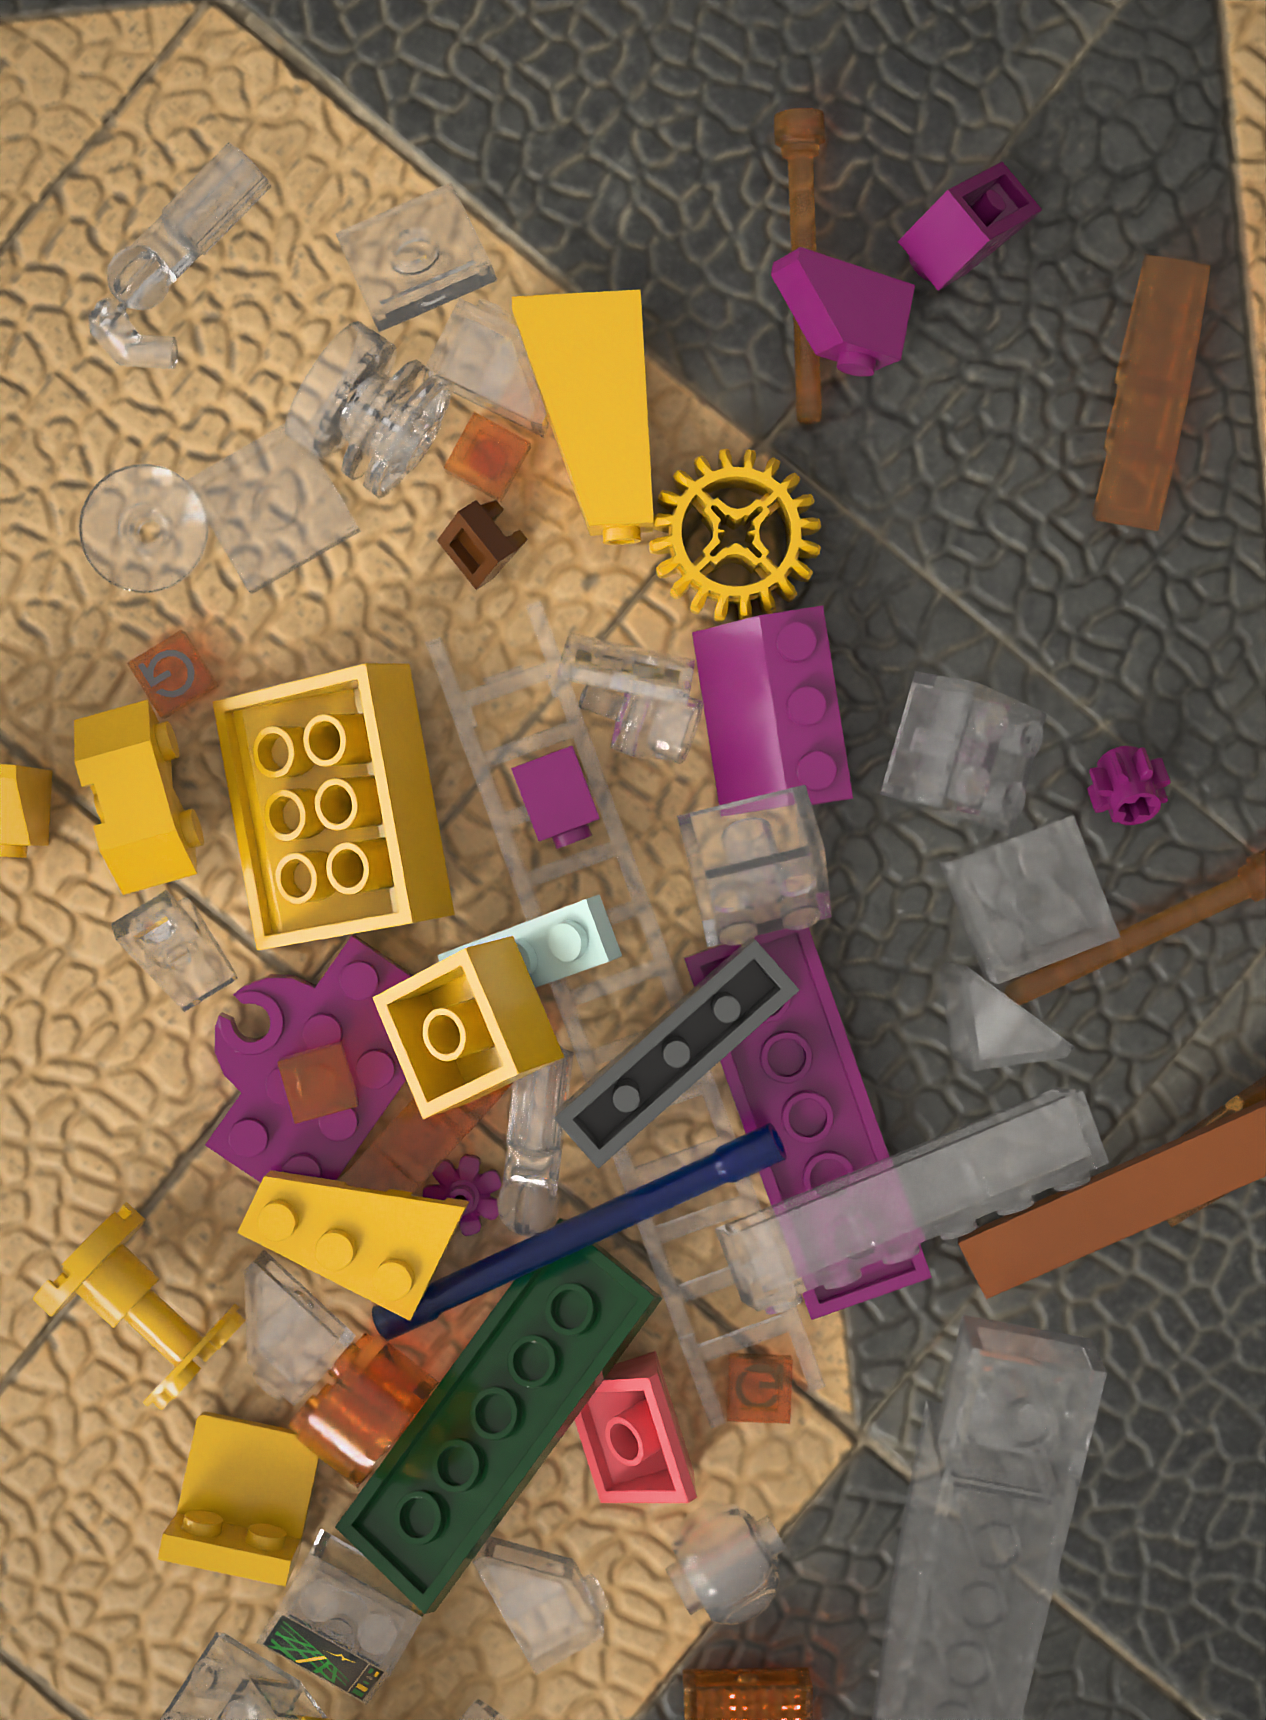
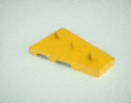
[237,1170,470,1321]

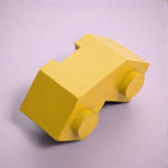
[74,699,204,895]

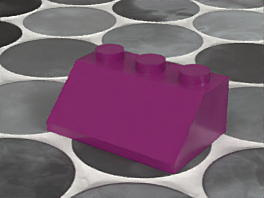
[692,605,853,820]

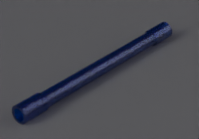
[372,1123,787,1341]

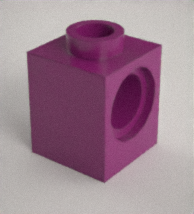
[511,746,600,849]

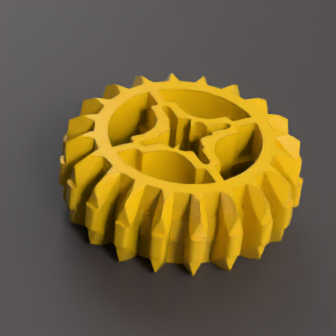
[649,449,821,622]

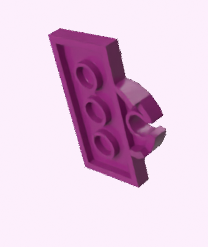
[205,934,414,1183]

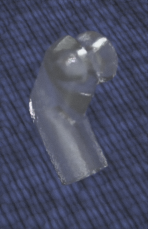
[88,298,178,369]

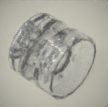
[284,321,454,499]

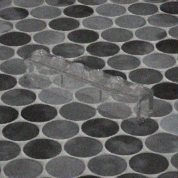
[715,1087,1109,1315]

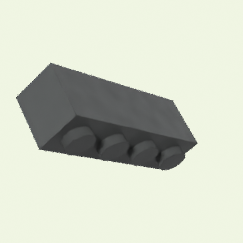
[554,937,800,1169]

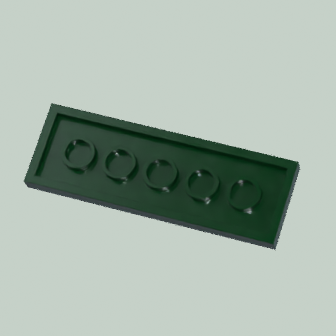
[335,1218,663,1614]

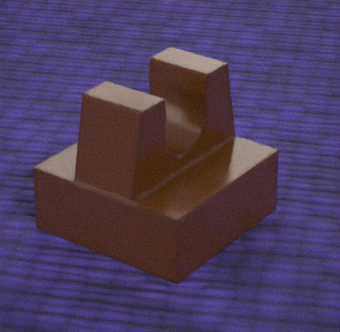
[437,500,528,590]

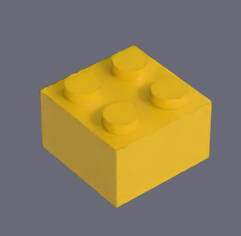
[372,936,565,1119]

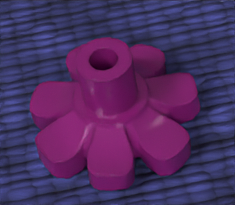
[422,1154,502,1236]

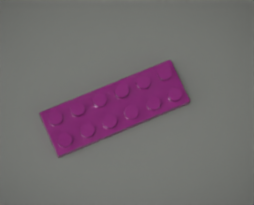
[683,915,932,1320]

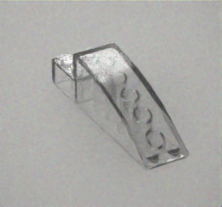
[873,1315,1107,1720]

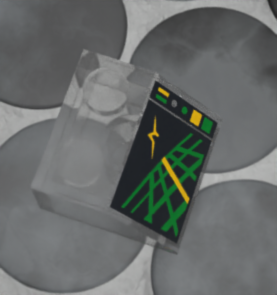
[256,1529,424,1705]

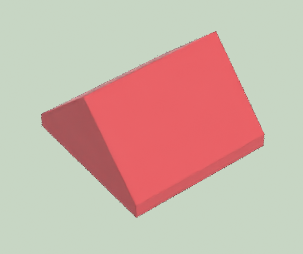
[574,1351,697,1503]

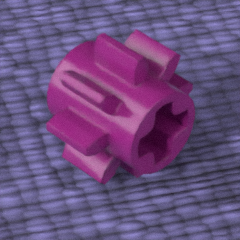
[1087,746,1171,825]

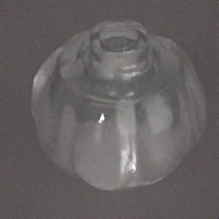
[665,1502,787,1625]

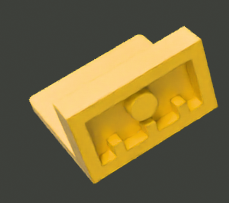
[157,1411,323,1587]

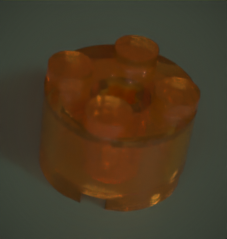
[288,1332,439,1489]

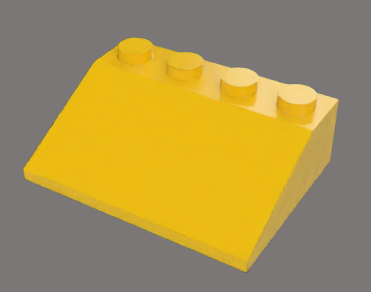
[212,663,455,950]

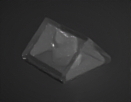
[940,961,1074,1071]

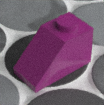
[897,161,1042,291]
[771,247,915,376]

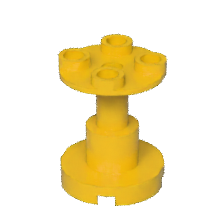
[32,1202,246,1410]

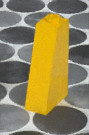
[512,290,654,545]

